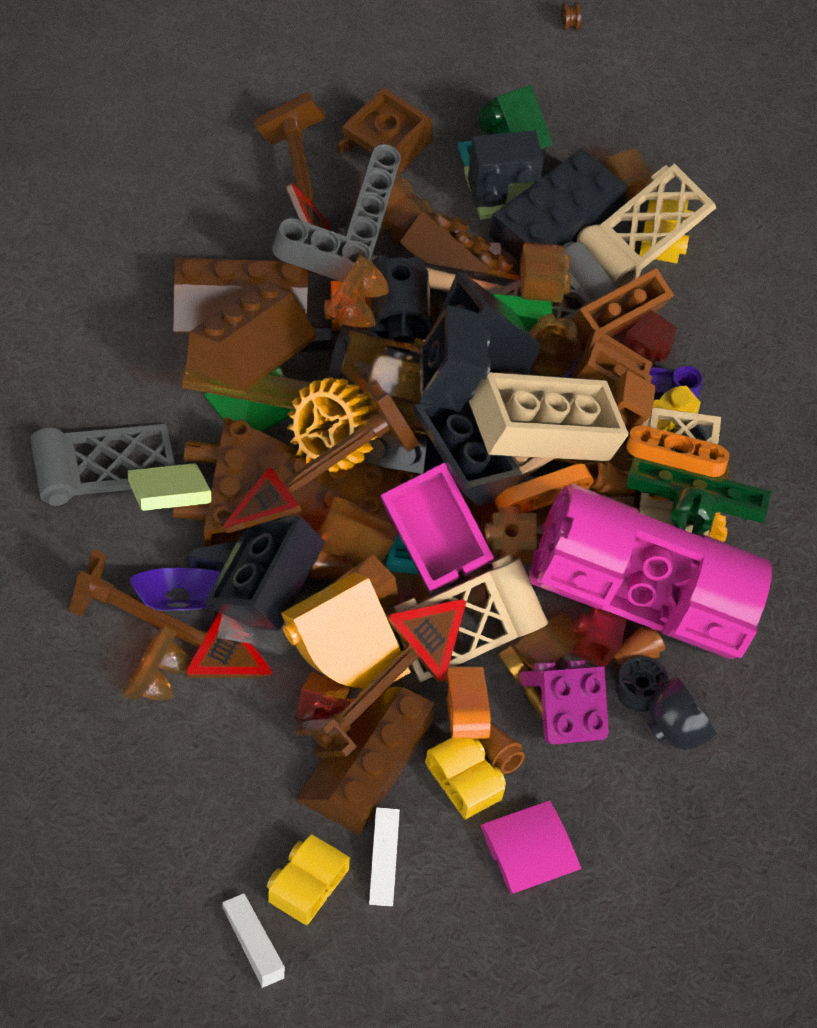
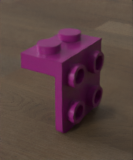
[520,660,609,744]

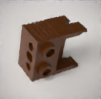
[337,87,433,178]

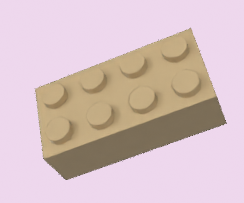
[469,373,628,461]

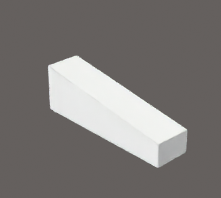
[369,808,400,906]
[222,893,285,988]

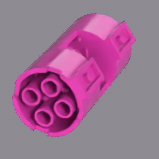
[529,483,772,660]

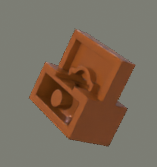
[571,329,653,386]

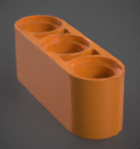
[445,667,490,739]

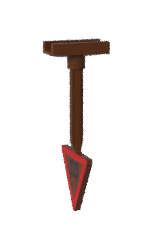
[254,91,330,230]
[223,379,420,533]
[69,549,272,678]
[294,599,466,758]

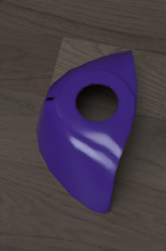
[130,568,221,610]

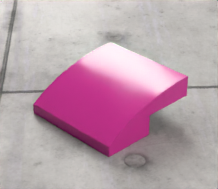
[481,800,581,895]

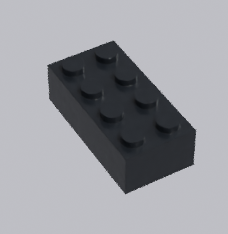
[489,149,628,271]

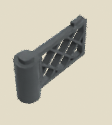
[488,241,618,342]
[30,424,175,506]

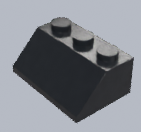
[412,400,522,506]
[205,516,326,631]

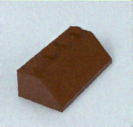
[173,258,308,334]
[186,282,316,391]
[296,687,435,835]

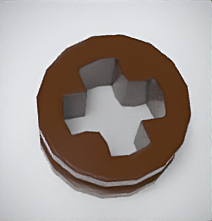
[561,2,581,30]

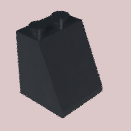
[436,271,541,374]

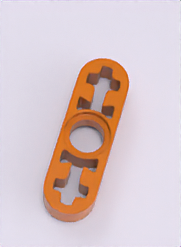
[626,425,730,477]
[495,464,594,519]

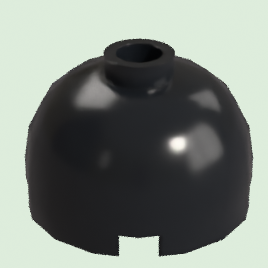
[648,676,717,750]

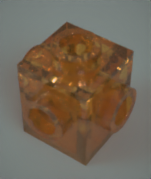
[484,507,537,559]

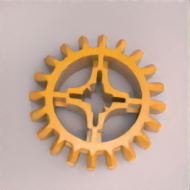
[287,377,376,472]

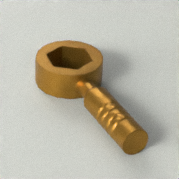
[498,646,543,720]

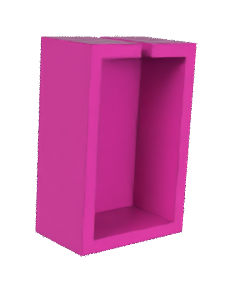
[381,463,494,595]

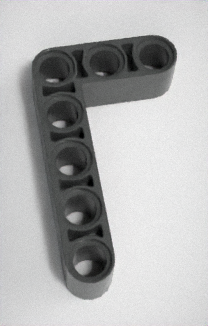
[272,144,401,284]

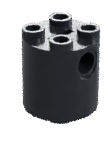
[364,256,433,349]

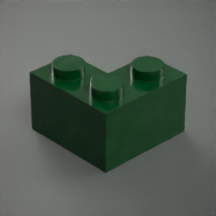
[479,85,553,152]

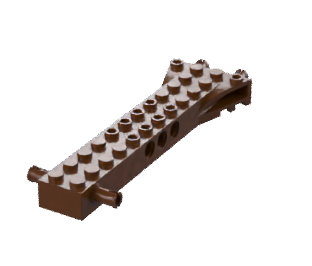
[173,417,634,564]

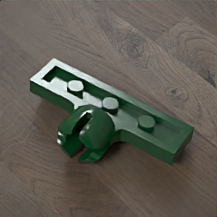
[626,456,771,535]

